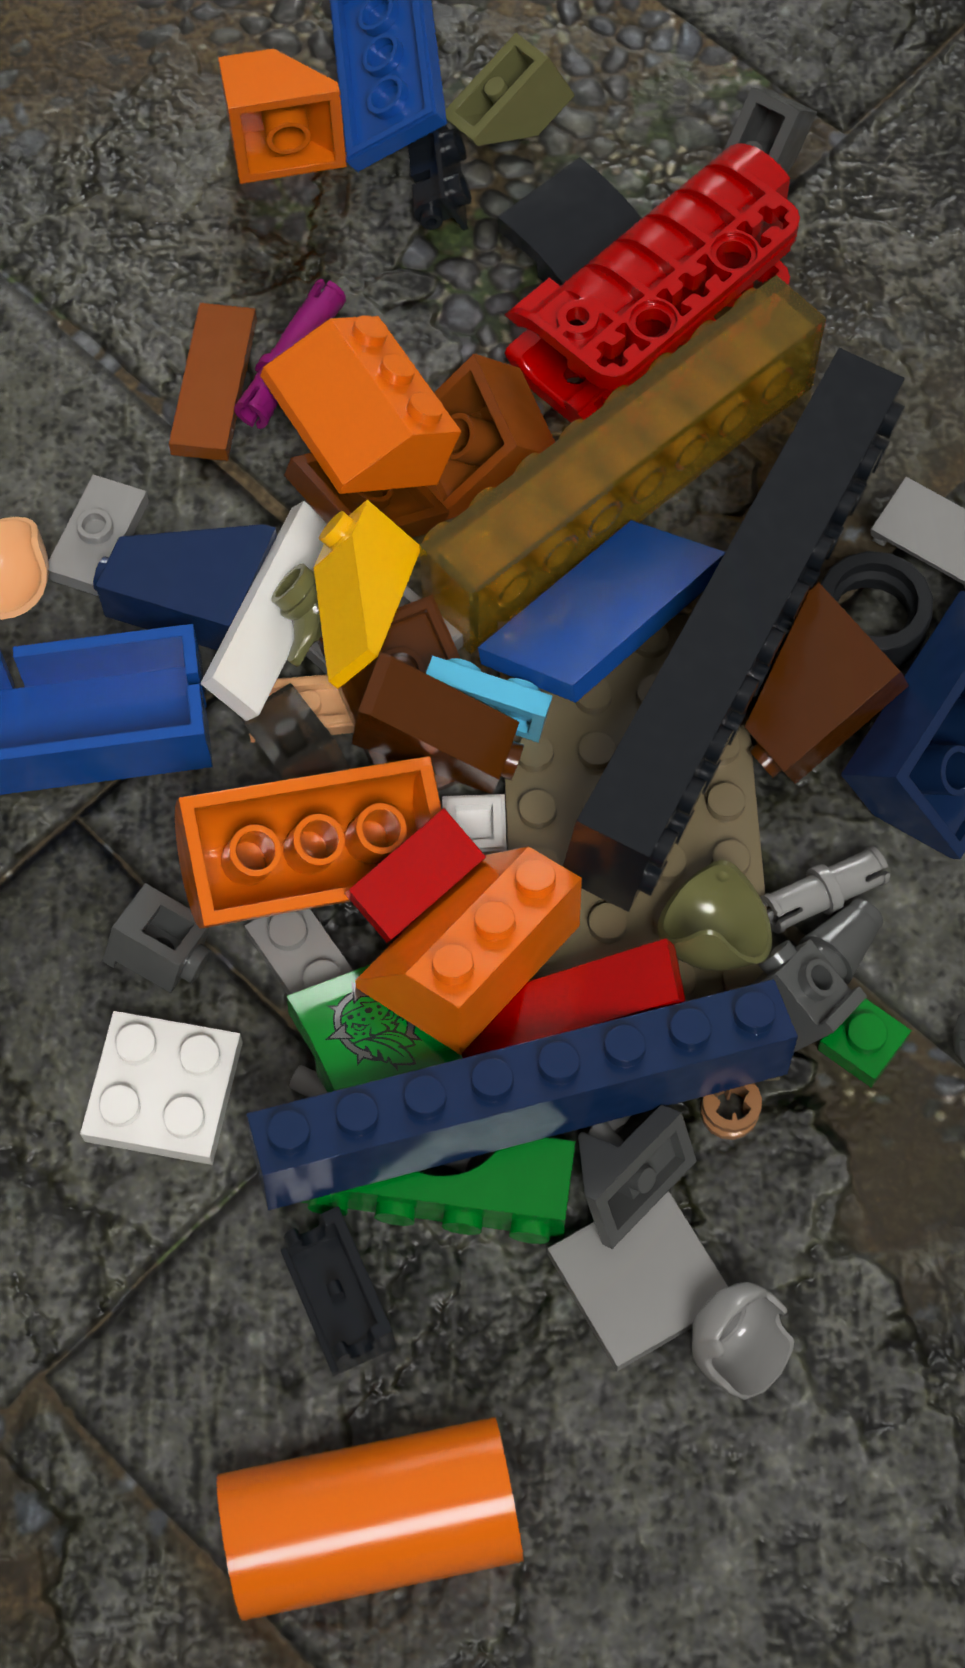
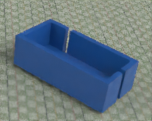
[0,624,213,795]

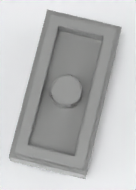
[48,474,149,596]

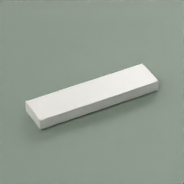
[200,501,327,721]

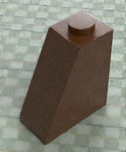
[745,582,909,784]
[351,652,524,794]

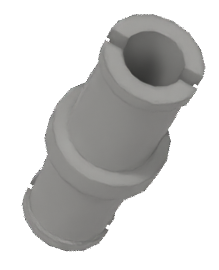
[760,846,891,934]

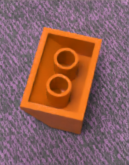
[260,315,462,494]
[355,846,582,1055]

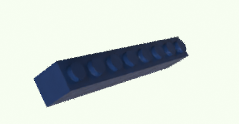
[246,979,798,1211]

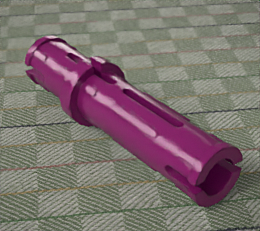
[234,279,346,429]

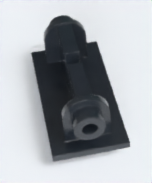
[408,125,471,231]

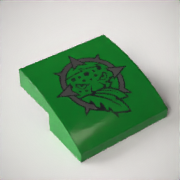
[286,964,463,1093]

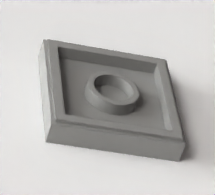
[547,1191,728,1372]

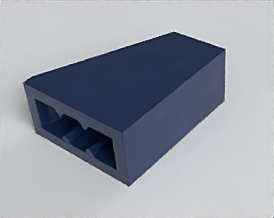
[93,524,277,650]

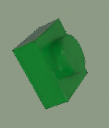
[818,998,912,1088]

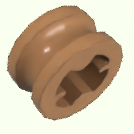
[700,1083,762,1140]

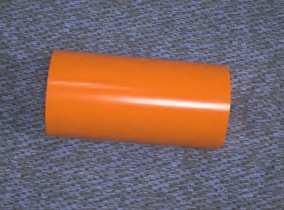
[175,756,442,929]
[217,1417,524,1621]

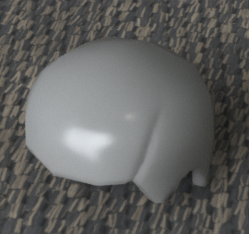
[692,1282,794,1400]

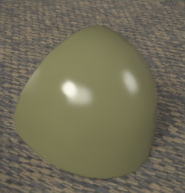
[657,860,772,971]

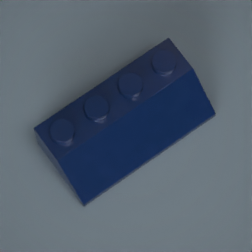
[841,591,965,859]

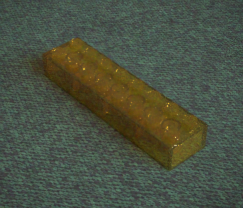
[419,275,826,654]

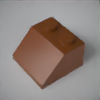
[426,353,563,520]

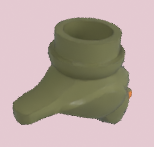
[271,564,322,667]

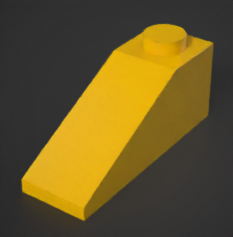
[313,499,422,689]

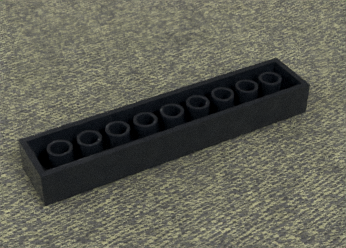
[563,348,905,912]

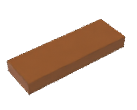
[169,303,257,461]

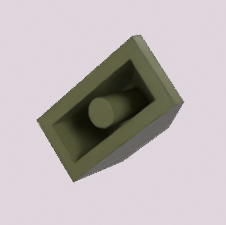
[445,33,575,146]

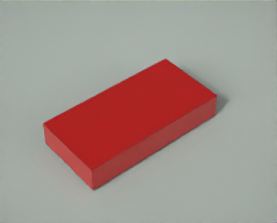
[344,808,486,943]

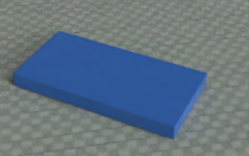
[330,0,447,172]
[478,520,725,703]

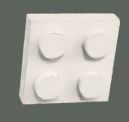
[80,1011,243,1165]

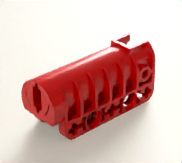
[504,143,800,445]

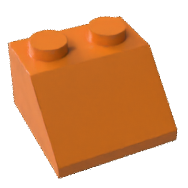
[218,48,347,184]

